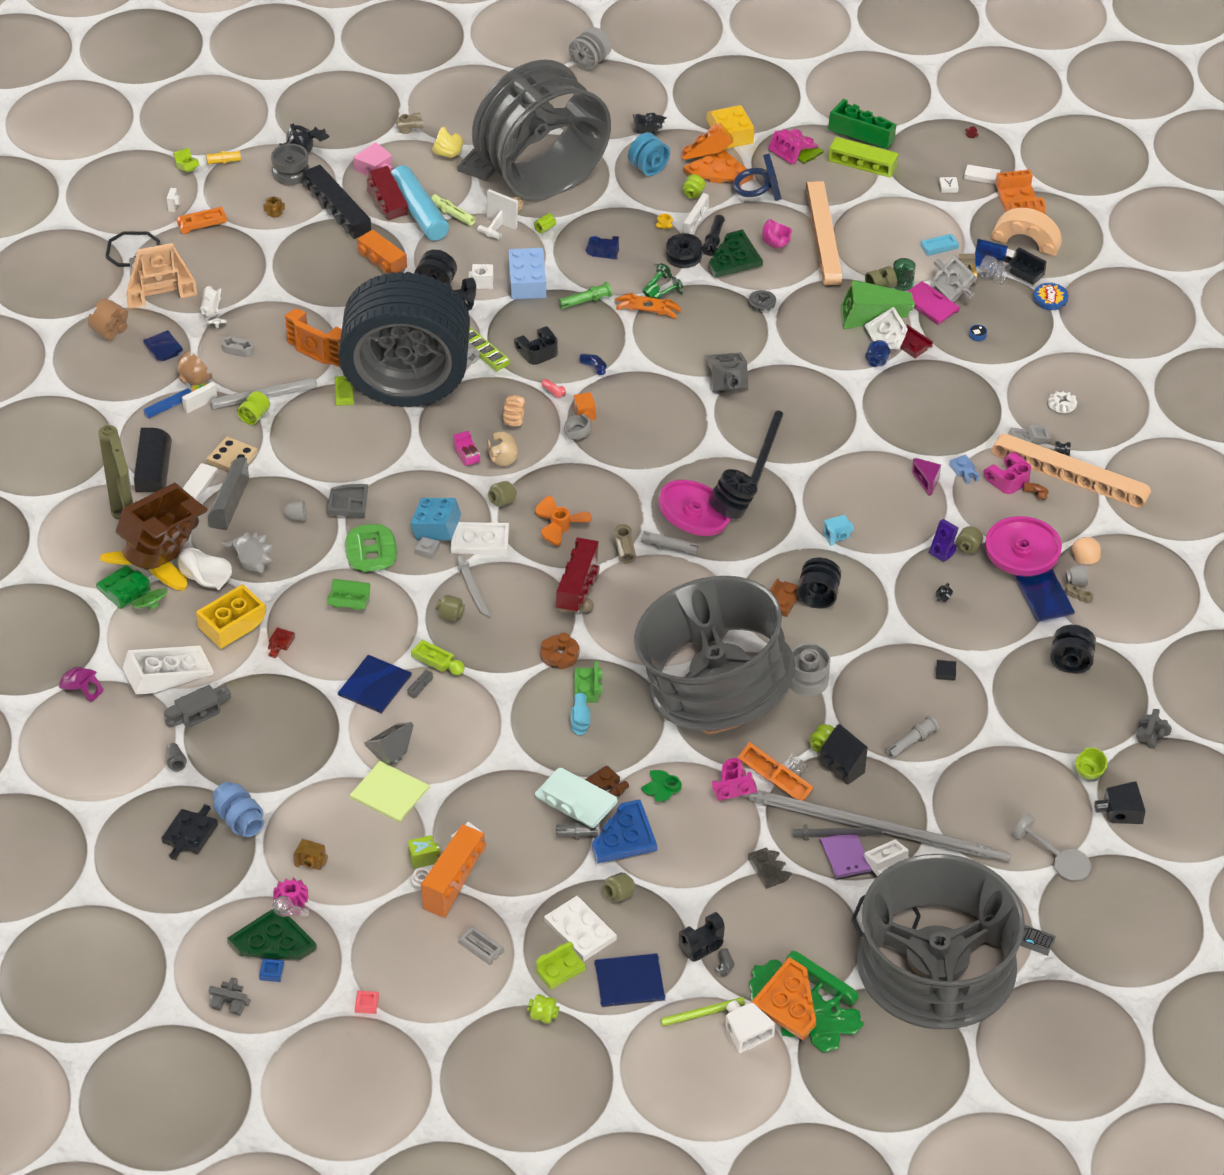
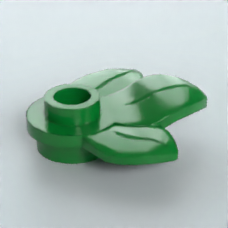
[641,770,682,802]

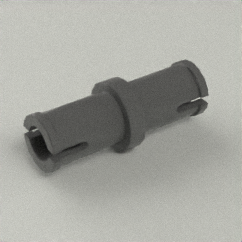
[556,822,598,839]

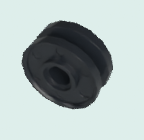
[666,233,702,268]

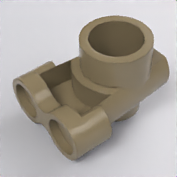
[396,112,423,134]

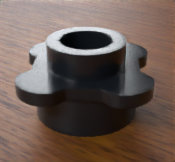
[936,583,953,602]

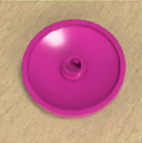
[658,480,731,536]
[985,516,1062,576]

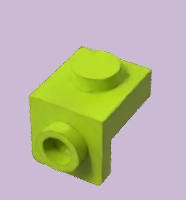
[173,147,199,172]

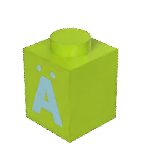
[408,835,440,869]

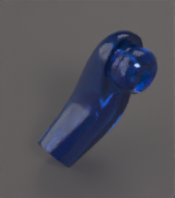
[579,354,607,375]

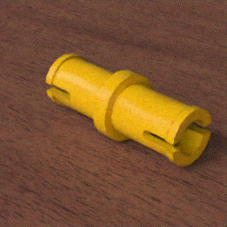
[206,150,241,165]

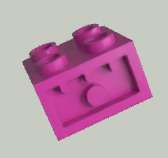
[768,129,818,164]

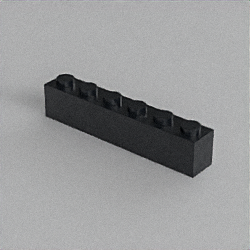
[302,164,372,239]

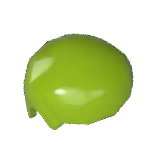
[1075,747,1108,780]

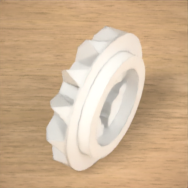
[1048,391,1077,413]

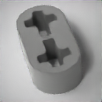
[221,336,255,357]

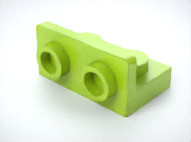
[536,941,586,990]

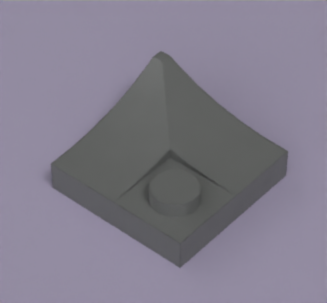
[327,484,368,518]

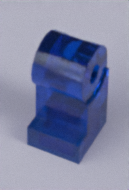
[586,236,619,260]

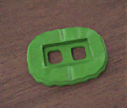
[345,524,397,572]

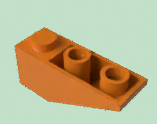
[681,122,733,160]

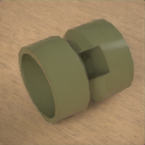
[865,266,897,288]

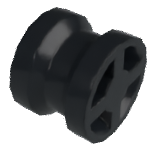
[1054,441,1071,457]

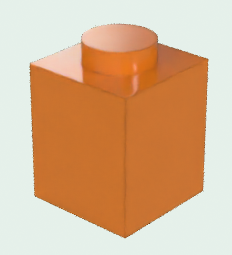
[574,392,596,421]

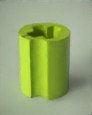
[534,213,556,234]

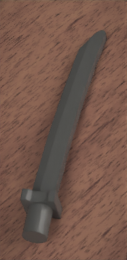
[793,824,883,840]

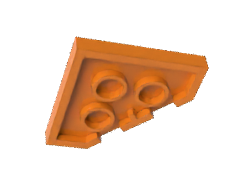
[683,150,753,185]
[751,957,816,1041]

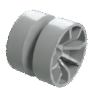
[790,643,831,696]

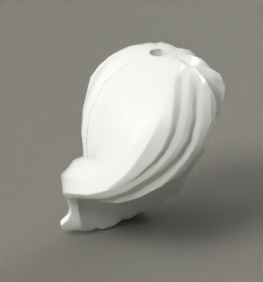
[178,548,232,591]

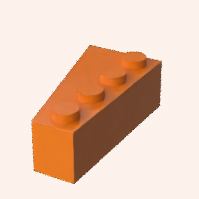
[421,824,486,918]

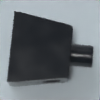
[1094,781,1146,824]

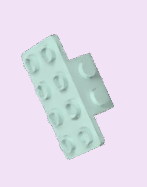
[535,768,618,828]

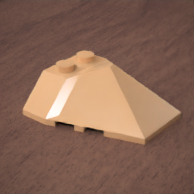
[126,243,197,309]

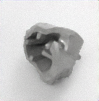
[221,532,274,574]

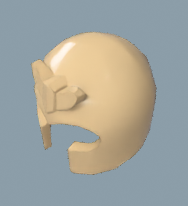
[487,432,519,466]

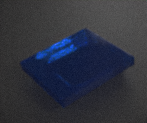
[975,239,1008,273]
[143,330,183,361]

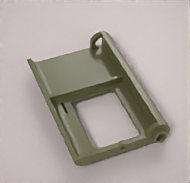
[98,425,137,519]

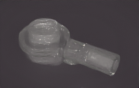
[272,896,311,918]

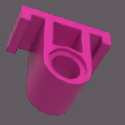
[712,758,757,801]

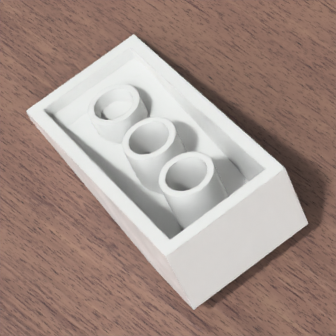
[123,646,214,694]

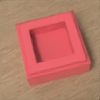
[355,991,379,1014]

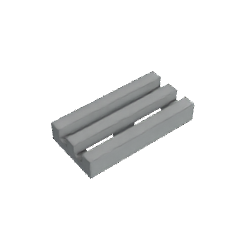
[458,926,504,965]

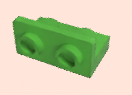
[575,661,602,703]

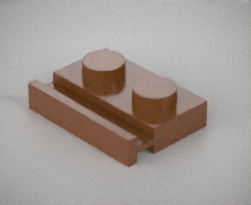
[770,578,798,617]

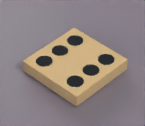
[206,436,258,471]

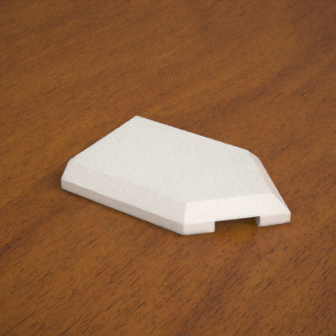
[864,307,908,349]

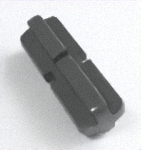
[407,670,433,698]

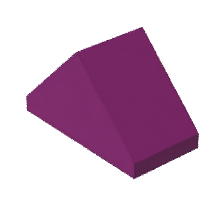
[912,458,941,496]

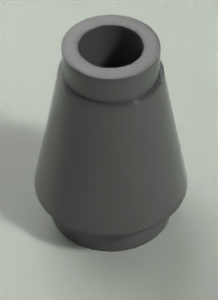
[167,743,187,772]

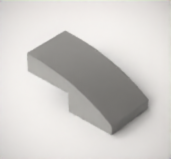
[1008,425,1051,445]

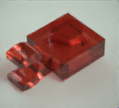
[268,627,295,658]

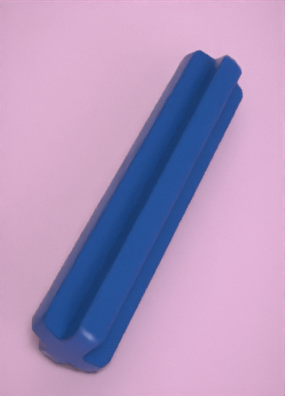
[143,388,192,418]

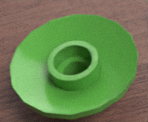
[132,588,168,610]

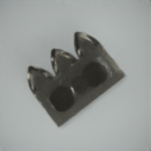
[748,847,792,889]

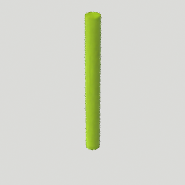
[660,997,745,1027]

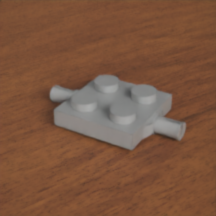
[931,255,978,302]

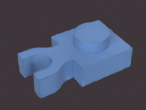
[949,455,980,484]

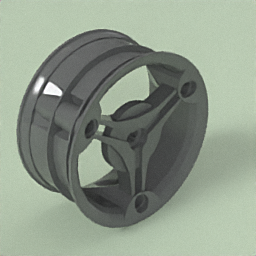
[472,59,611,201]
[634,576,795,731]
[857,854,1025,1030]

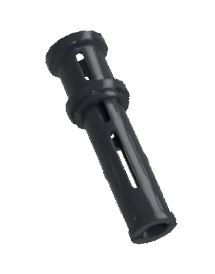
[702,215,725,256]

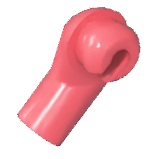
[541,379,566,398]

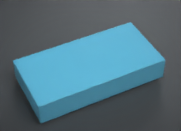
[920,234,959,256]

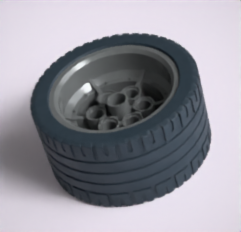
[339,272,470,407]

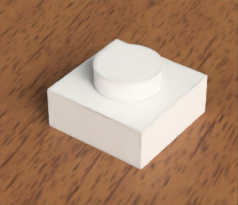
[167,188,180,212]

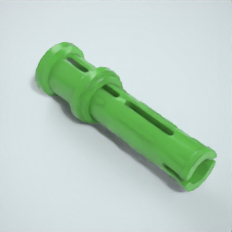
[559,282,612,310]

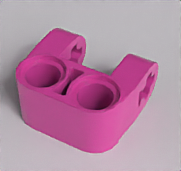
[984,452,1031,494]

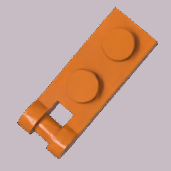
[176,207,227,234]

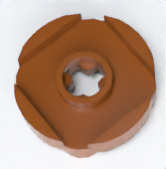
[541,633,580,669]

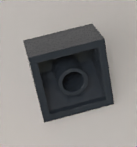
[820,724,868,785]

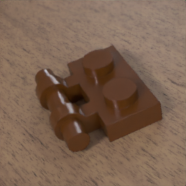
[585,765,629,796]

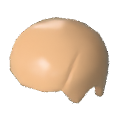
[1072,537,1101,564]

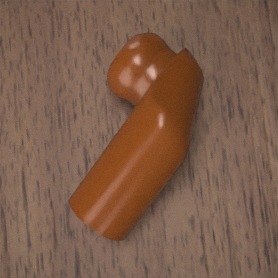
[1024,482,1049,500]

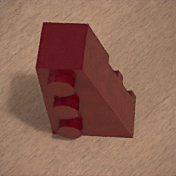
[367,165,408,221]

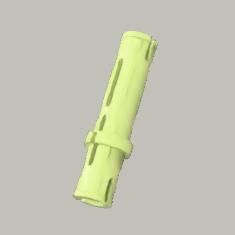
[431,194,475,226]

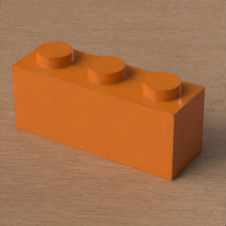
[357,230,407,274]

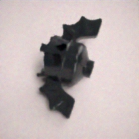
[279,123,330,155]

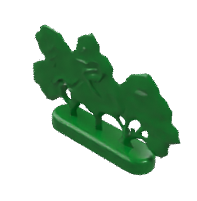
[749,950,864,1052]

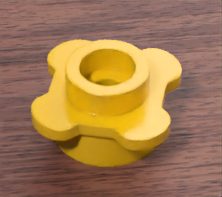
[656,213,673,229]

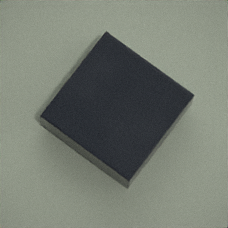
[936,660,956,680]

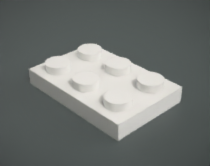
[544,896,617,962]

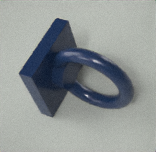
[733,153,782,201]

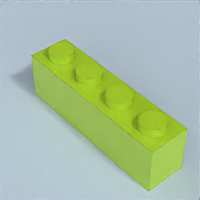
[828,137,899,178]

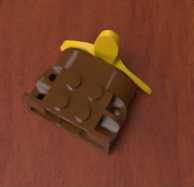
[99,482,208,591]

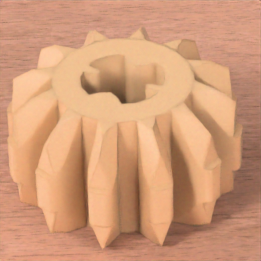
[503,395,526,426]

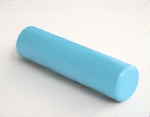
[391,165,449,241]

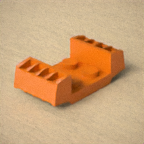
[995,169,1046,215]
[284,308,342,367]

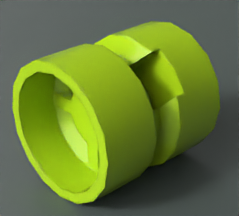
[237,391,271,425]

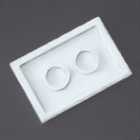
[451,522,509,555]

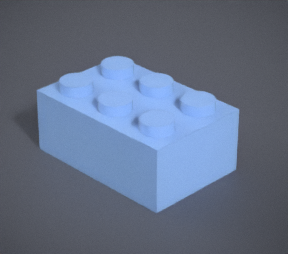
[509,248,546,299]

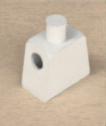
[726,1000,775,1054]

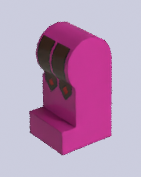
[453,430,480,466]

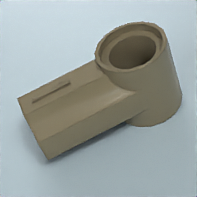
[614,524,636,564]

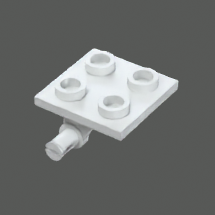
[478,189,518,240]

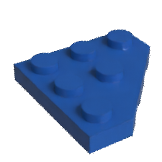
[592,799,657,864]

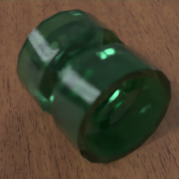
[893,258,916,291]

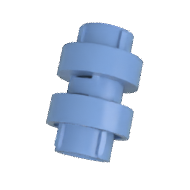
[213,782,264,837]

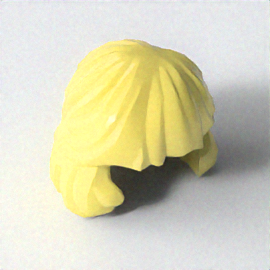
[432,127,464,158]

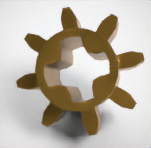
[263,196,285,218]

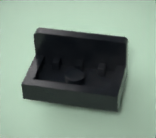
[1005,247,1047,285]

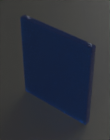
[338,655,412,714]
[594,953,666,1007]

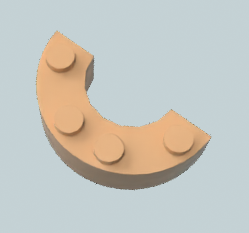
[990,208,1062,256]

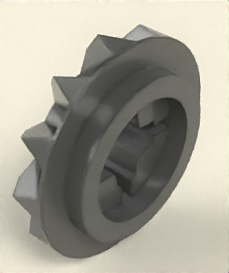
[748,290,776,312]

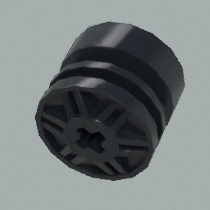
[709,469,758,519]
[797,557,842,609]

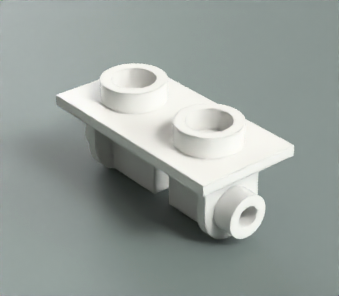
[200,286,221,321]

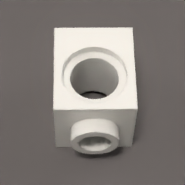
[469,264,494,289]

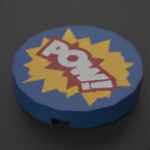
[1033,283,1069,310]

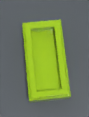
[335,376,354,406]

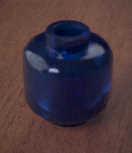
[865,340,891,367]

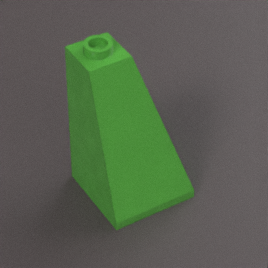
[841,280,915,329]

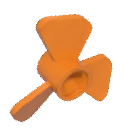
[535,496,592,546]

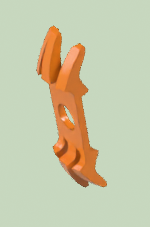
[615,292,682,319]

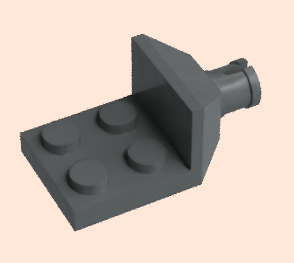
[706,352,748,392]

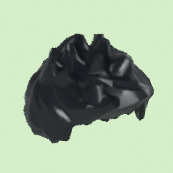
[633,112,667,133]

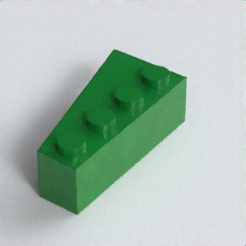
[828,98,897,149]

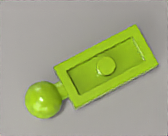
[411,639,465,675]

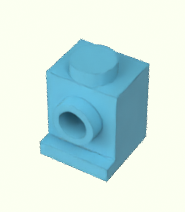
[823,515,854,546]

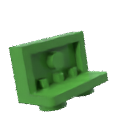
[327,579,370,610]

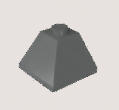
[364,722,414,764]

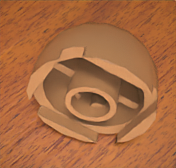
[177,350,212,385]

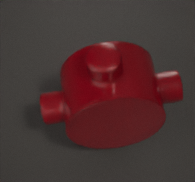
[965,126,979,138]

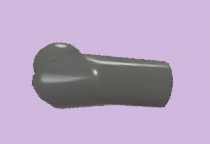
[715,948,735,977]

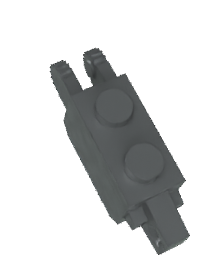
[164,685,231,727]

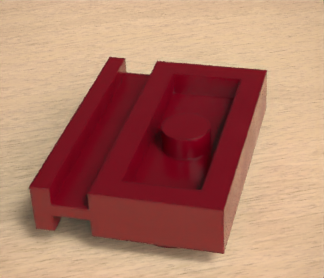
[900,325,933,359]

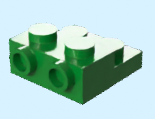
[96,565,151,609]

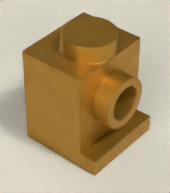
[294,838,328,870]

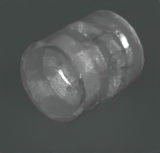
[978,255,1011,284]

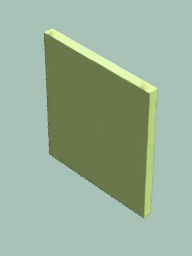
[350,761,430,822]

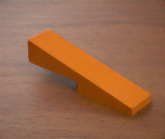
[737,742,814,801]

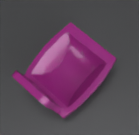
[59,667,103,701]

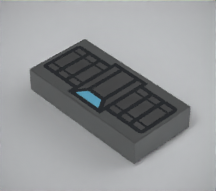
[1020,925,1056,956]

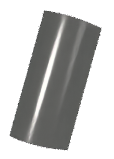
[208,457,249,530]

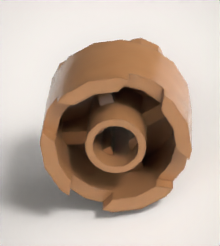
[88,298,128,341]

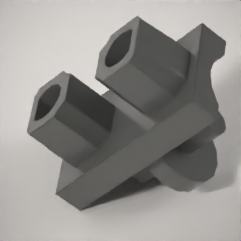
[1136,709,1172,748]
[208,977,251,1015]

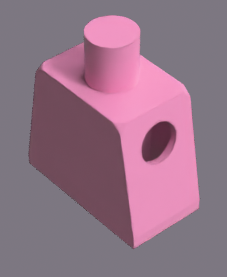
[353,142,394,176]

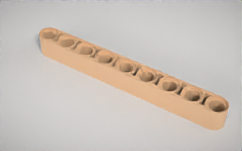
[806,181,842,286]
[991,434,1151,508]

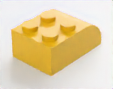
[706,105,754,149]
[196,584,266,649]

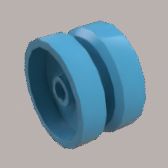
[627,132,671,176]

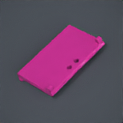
[907,281,960,325]

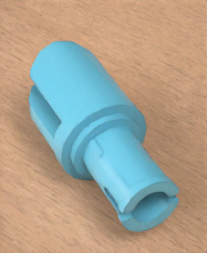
[571,693,590,735]

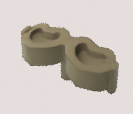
[1065,583,1094,603]

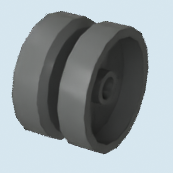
[271,144,309,185]

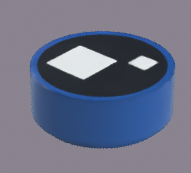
[969,325,987,341]

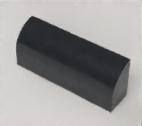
[134,427,172,492]

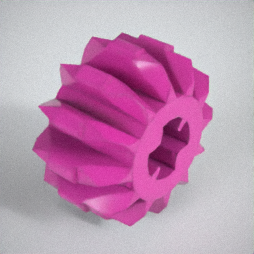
[273,877,309,913]

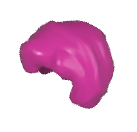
[762,219,792,248]

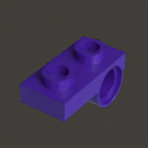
[929,519,959,562]

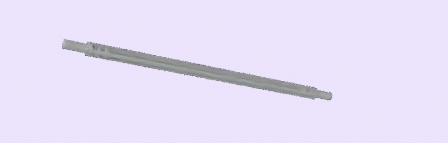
[742,790,1011,861]

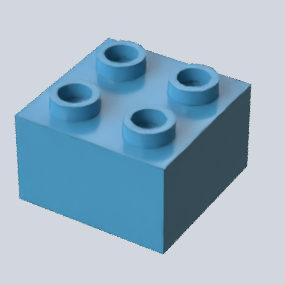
[411,498,461,540]

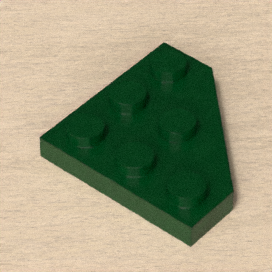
[708,229,763,278]
[227,905,317,960]

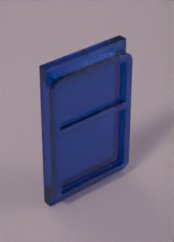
[1016,569,1075,622]

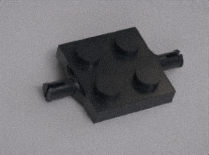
[161,804,218,860]

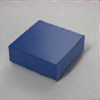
[259,959,285,982]

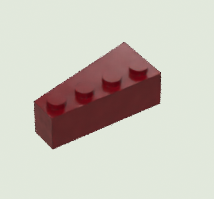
[555,537,600,612]

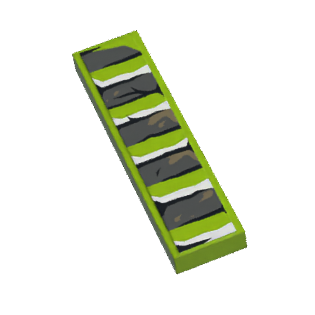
[469,327,510,372]

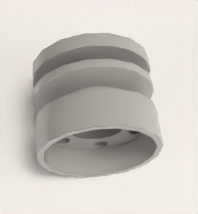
[568,27,611,70]

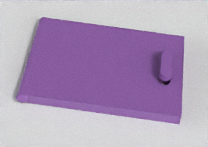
[819,835,872,878]

